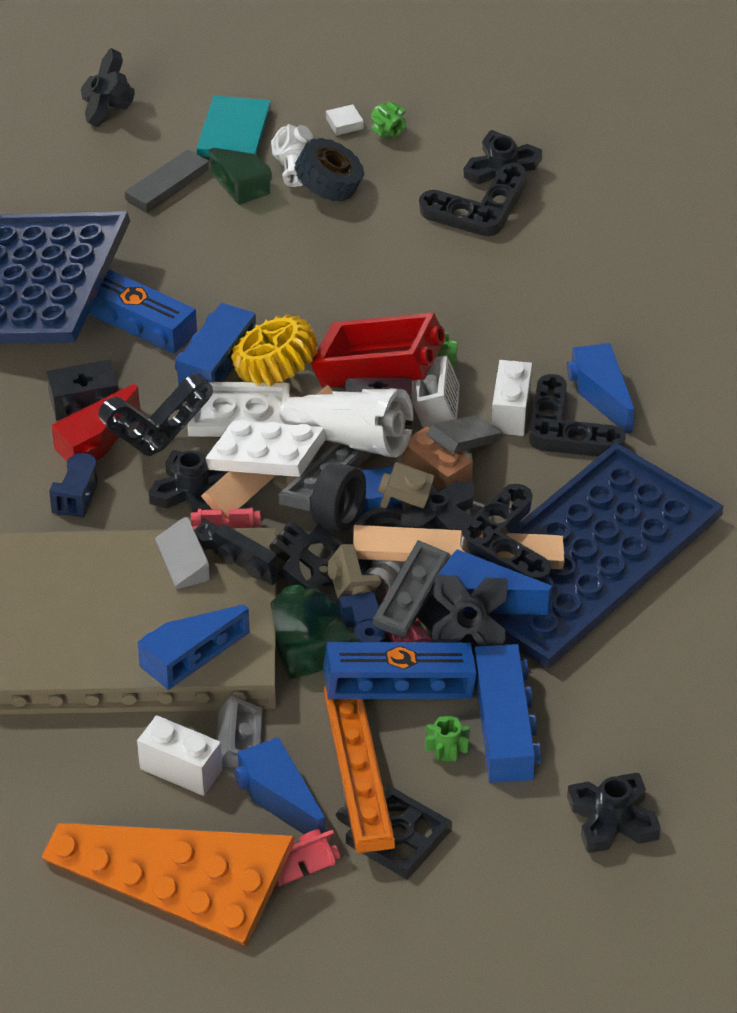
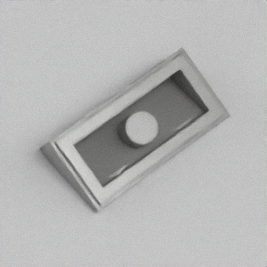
[155,517,210,590]
[216,696,263,767]

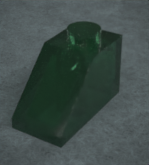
[209,148,272,205]
[270,585,340,643]

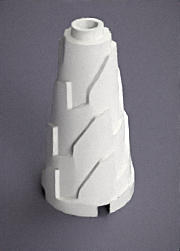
[280,388,413,458]

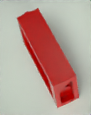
[310,313,446,388]

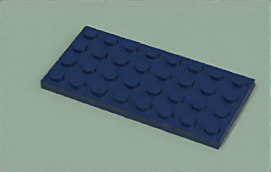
[464,442,723,669]

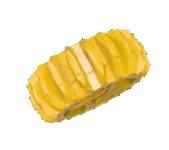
[231,314,318,387]

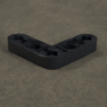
[419,162,526,237]
[98,374,213,457]
[529,374,626,457]
[460,483,551,584]

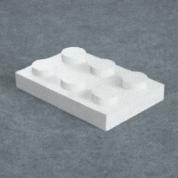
[188,382,290,437]
[205,420,326,477]

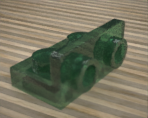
[276,622,358,679]

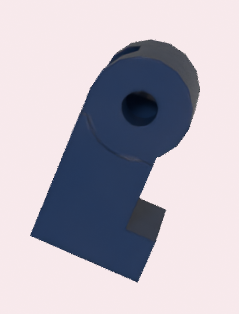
[49,453,98,518]
[339,591,385,642]

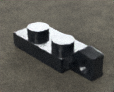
[194,519,280,586]

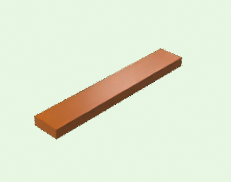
[324,687,395,853]

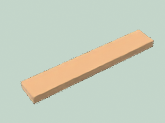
[201,385,333,519]
[353,525,564,569]

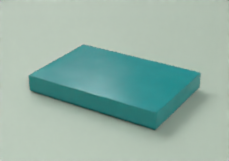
[196,95,271,162]

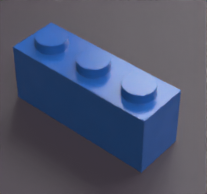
[175,302,256,385]

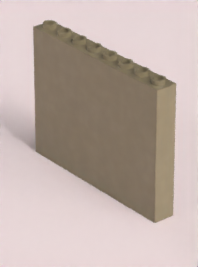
[0,527,277,715]

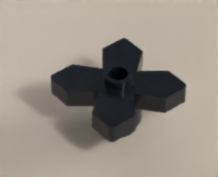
[81,48,135,127]
[463,130,542,186]
[149,450,229,512]
[400,481,474,531]
[432,574,508,646]
[567,772,661,853]

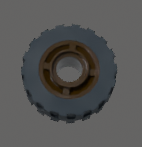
[294,138,364,202]

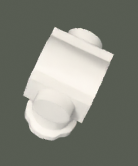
[271,124,313,187]

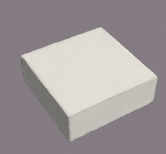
[326,104,364,136]

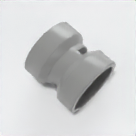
[364,560,405,600]

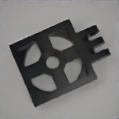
[269,522,371,617]
[336,786,452,880]

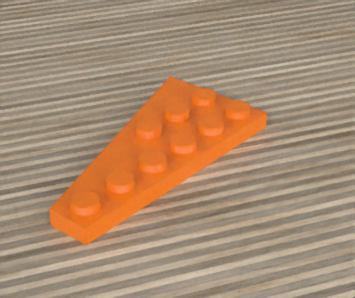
[41,823,296,946]

